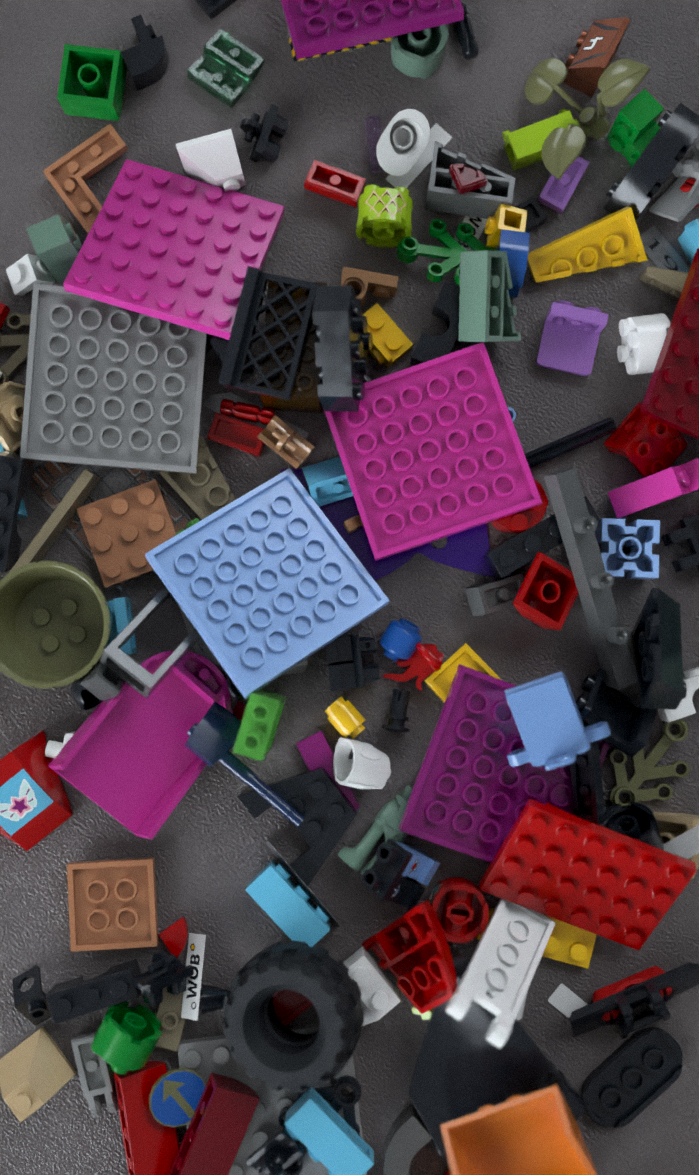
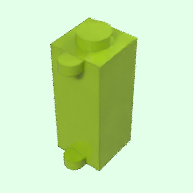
[502,109,580,171]

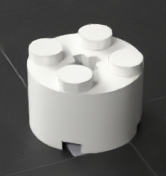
[617,313,670,375]

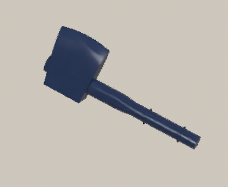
[184,702,305,827]

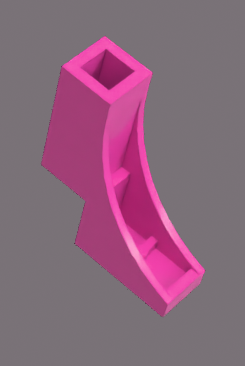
[608,458,699,519]

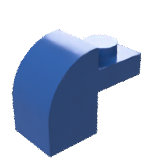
[496,229,530,297]

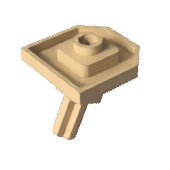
[0,381,25,452]

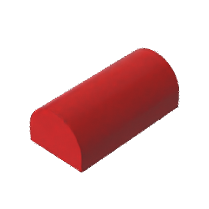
[304,160,366,208]

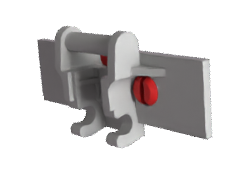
[649,136,699,222]

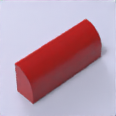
[113,1061,179,1175]

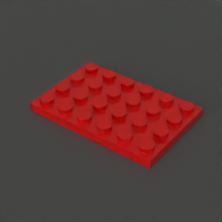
[480,799,697,950]

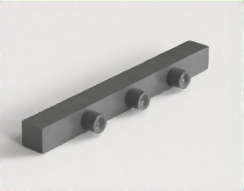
[544,468,637,690]

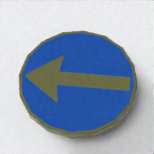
[149,1068,206,1127]

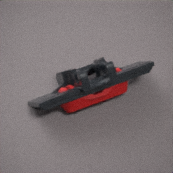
[569,962,699,1039]

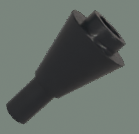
[199,984,229,1015]

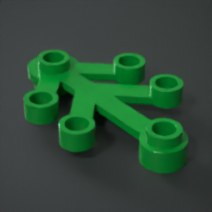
[396,219,497,285]

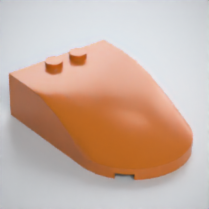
[440,1084,598,1175]

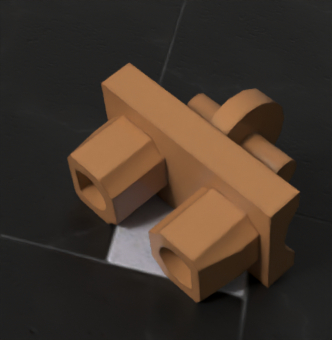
[257,415,315,469]

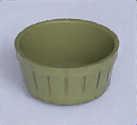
[0,561,112,689]

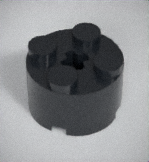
[597,802,664,850]

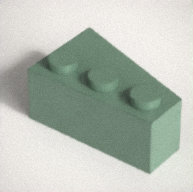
[458,251,521,342]

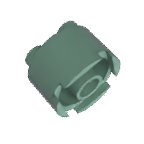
[391,24,448,79]

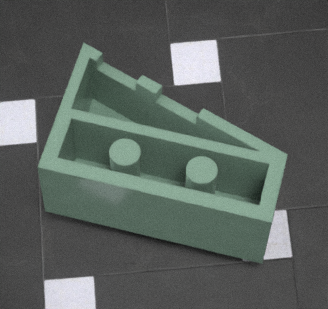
[26,215,83,284]

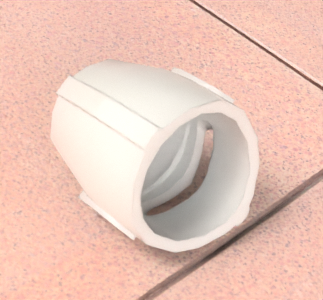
[333,737,391,789]

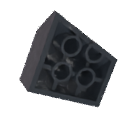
[631,588,687,710]

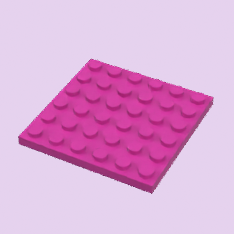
[64,159,284,340]
[324,342,542,561]

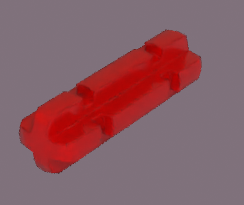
[220,399,275,425]

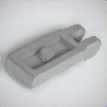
[71,1031,118,1118]

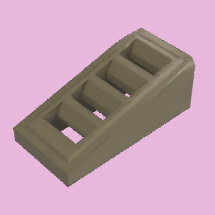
[640,266,688,299]

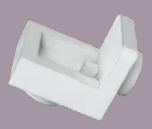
[6,254,56,296]

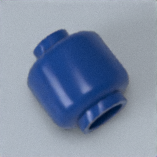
[380,618,422,662]

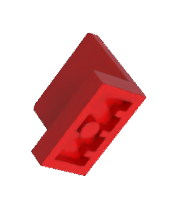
[603,402,687,478]

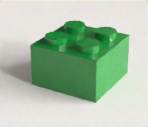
[57,44,127,121]

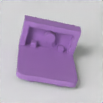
[536,300,609,376]

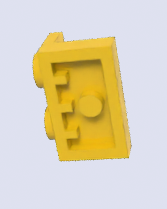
[362,303,413,368]

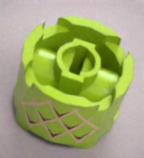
[355,184,413,248]

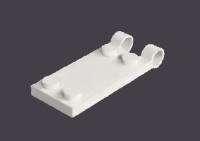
[445,898,556,1048]

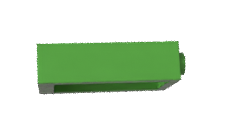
[233,689,287,761]

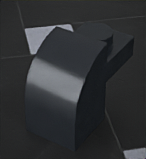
[121,15,169,91]

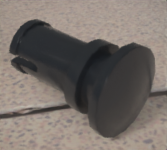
[382,689,411,733]

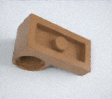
[340,266,399,307]

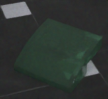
[187,29,265,108]

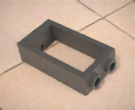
[100,586,201,699]

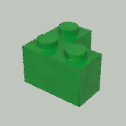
[606,88,664,168]

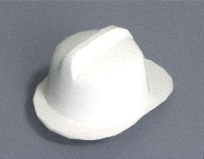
[376,109,430,176]

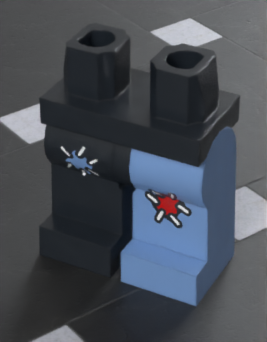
[360,838,441,911]

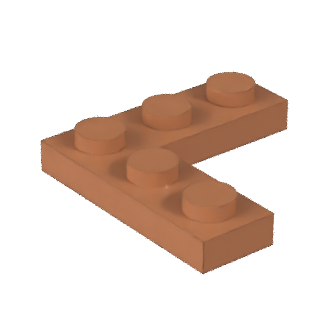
[42,124,128,234]

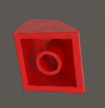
[512,552,578,631]

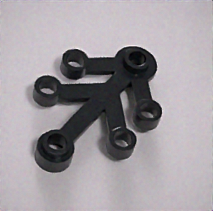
[278,1075,362,1175]

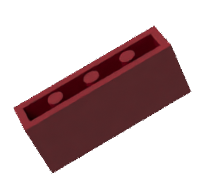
[168,1072,260,1175]

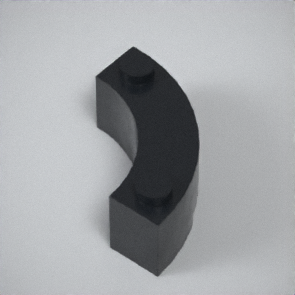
[604,103,699,221]

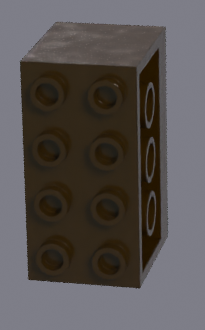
[260,282,327,413]

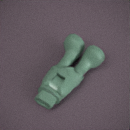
[337,785,412,875]

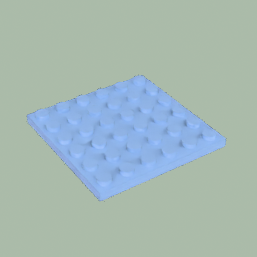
[145,468,390,699]

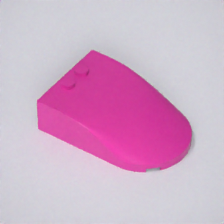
[48,651,233,839]

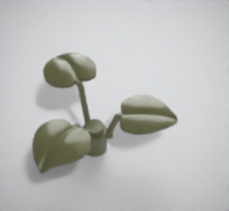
[525,58,651,180]

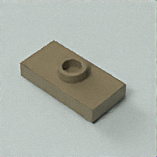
[156,987,186,1052]

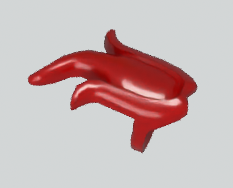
[382,643,444,691]

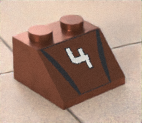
[563,17,630,97]

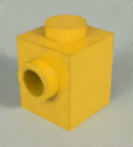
[484,203,527,248]

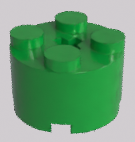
[91,1001,162,1075]

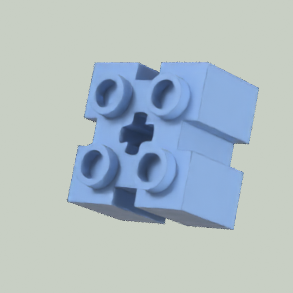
[594,518,660,580]

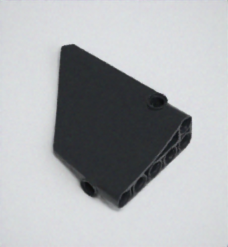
[409,956,585,1160]

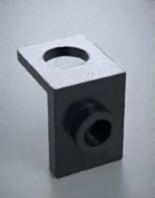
[12,966,52,1025]

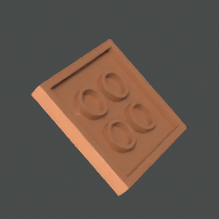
[76,479,177,588]
[67,857,159,952]

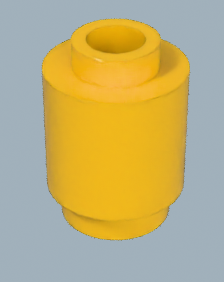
[324,696,366,739]

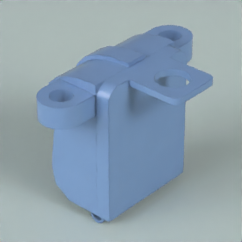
[505,671,611,770]

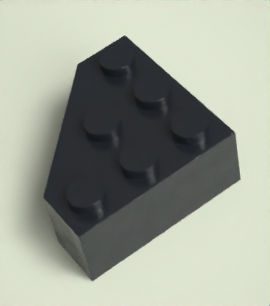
[313,285,373,412]

